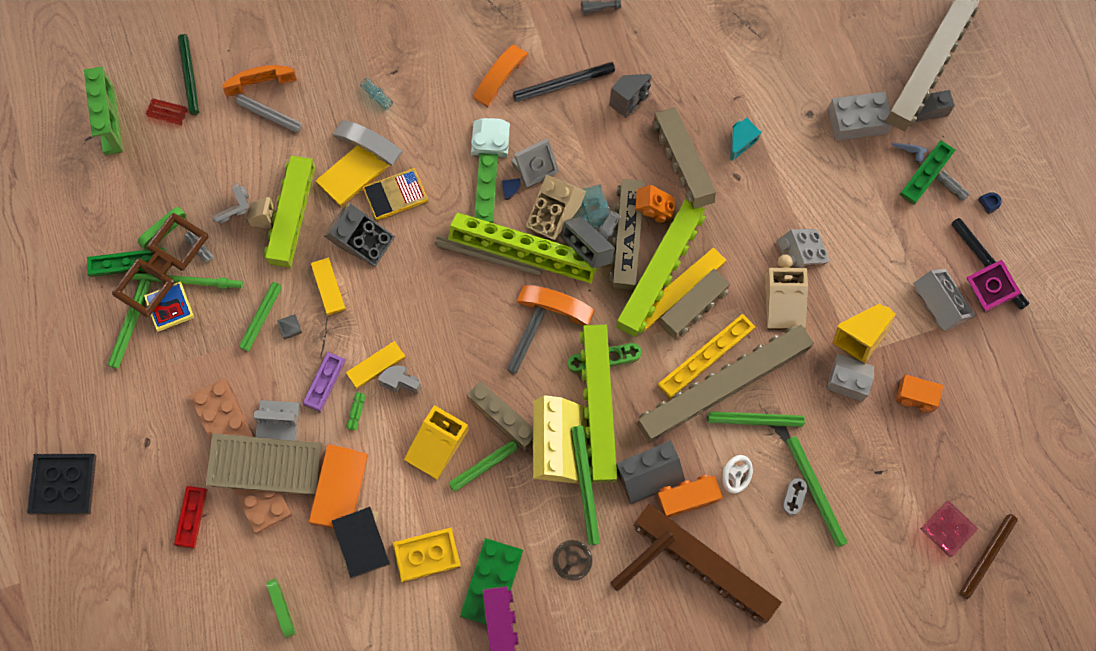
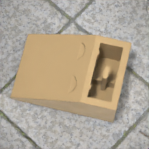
[525,175,586,240]

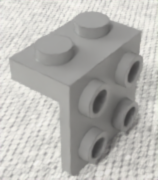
[212,183,249,224]
[777,229,829,268]

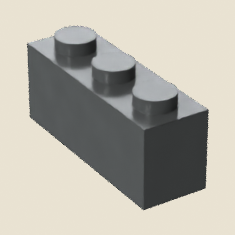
[560,217,615,268]

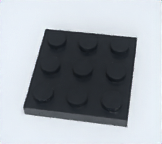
[27,454,97,515]

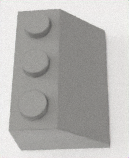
[913,269,976,331]

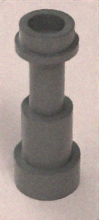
[581,0,621,15]

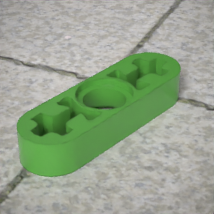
[137,207,186,250]
[266,578,296,638]

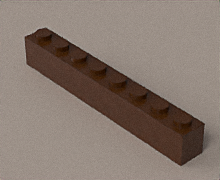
[633,503,782,624]

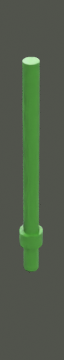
[131,273,243,289]

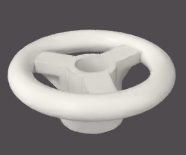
[722,455,753,494]

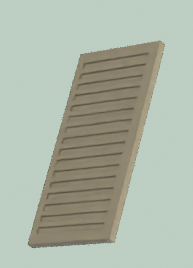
[206,433,322,495]

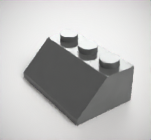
[616,441,685,504]

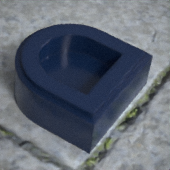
[978,192,1002,214]

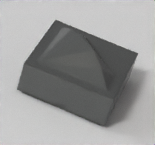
[277,314,302,340]

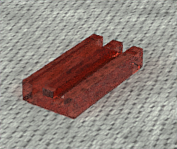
[146,98,188,125]

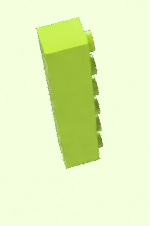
[264,155,315,268]

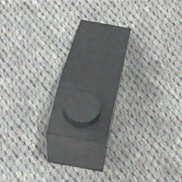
[914,90,955,122]

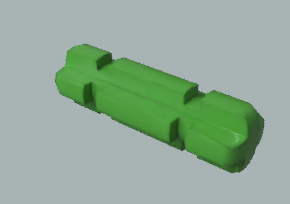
[346,392,366,431]

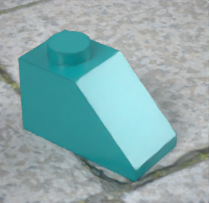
[730,117,762,161]

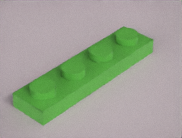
[475,153,498,223]

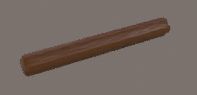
[959,514,1018,599]

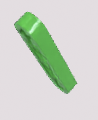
[568,343,641,373]

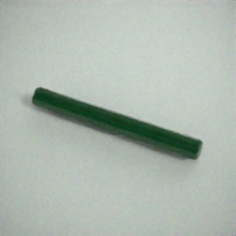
[178,34,199,115]

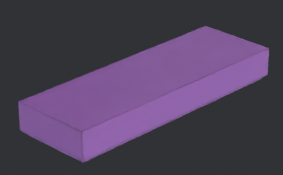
[302,352,346,412]

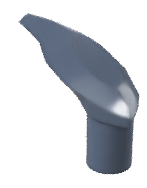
[892,143,927,162]

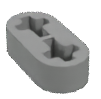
[782,478,807,516]

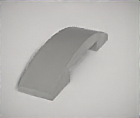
[332,120,402,166]

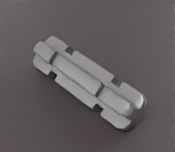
[937,171,970,201]
[184,231,214,263]

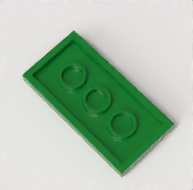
[460,538,523,625]

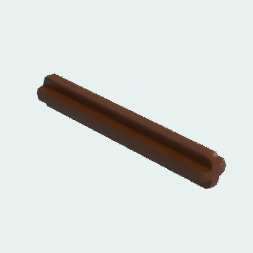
[611,530,676,591]

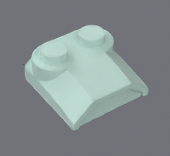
[471,118,510,157]

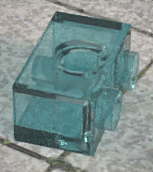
[580,184,610,229]

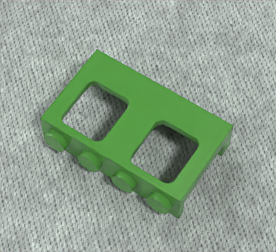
[84,66,123,155]

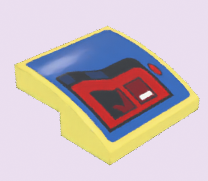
[144,282,195,332]

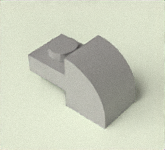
[378,366,421,394]

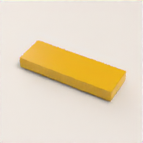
[311,257,346,316]
[346,341,406,389]

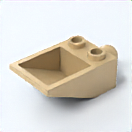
[765,255,808,329]

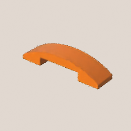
[473,44,528,107]
[222,65,297,97]
[517,285,594,326]

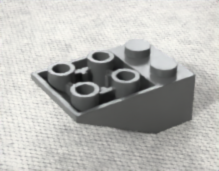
[324,203,395,267]

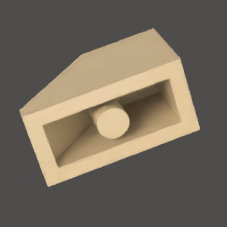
[246,197,276,229]

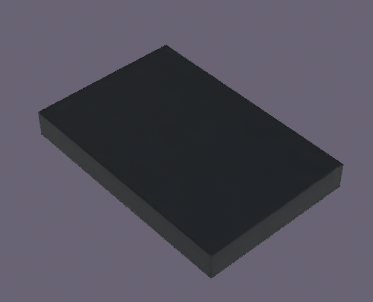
[331,507,390,579]

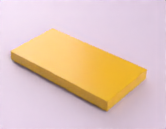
[315,146,390,207]

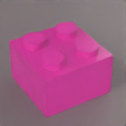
[967,259,1021,313]

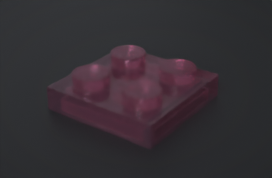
[920,500,978,557]

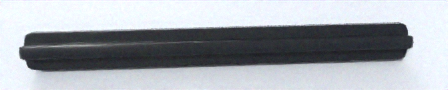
[513,62,615,102]
[952,218,1030,309]

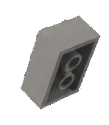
[828,92,892,141]

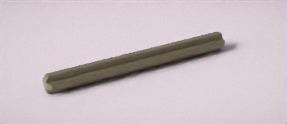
[435,235,543,276]

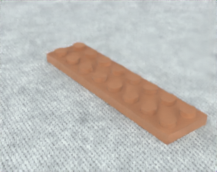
[189,378,292,534]

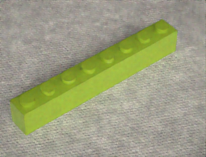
[616,199,706,338]
[579,324,617,483]

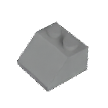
[826,353,874,402]

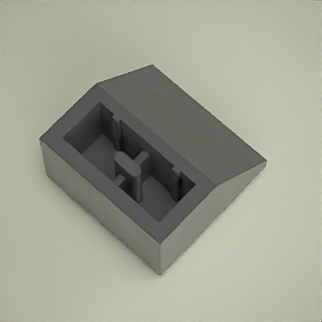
[609,74,652,118]

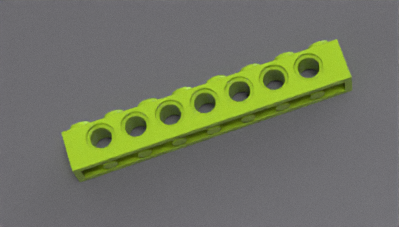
[448,212,598,284]

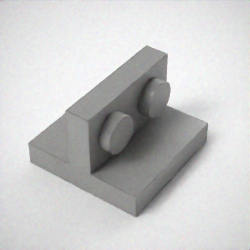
[511,138,559,188]
[254,400,300,441]

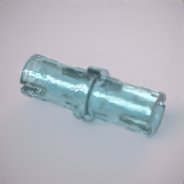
[360,78,393,110]

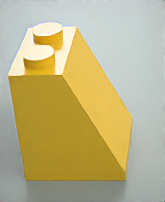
[832,303,896,364]

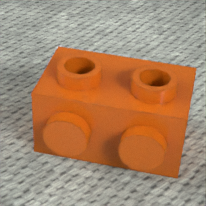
[635,185,675,223]

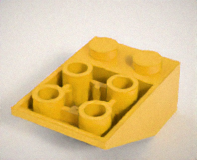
[404,405,469,480]

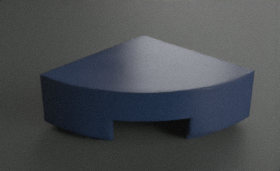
[502,178,520,200]

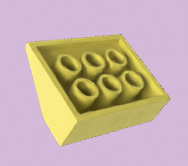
[533,395,587,484]

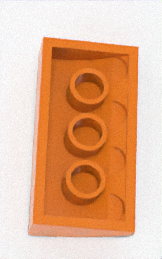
[309,444,368,529]

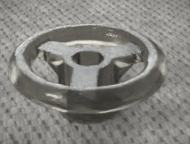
[552,540,593,580]

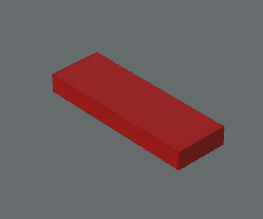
[174,486,207,549]

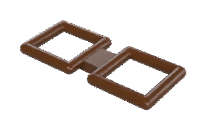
[112,213,209,317]

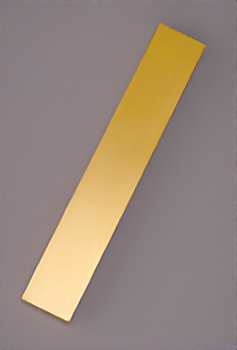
[643,247,727,333]
[657,313,755,400]

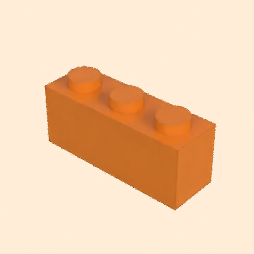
[656,474,723,518]

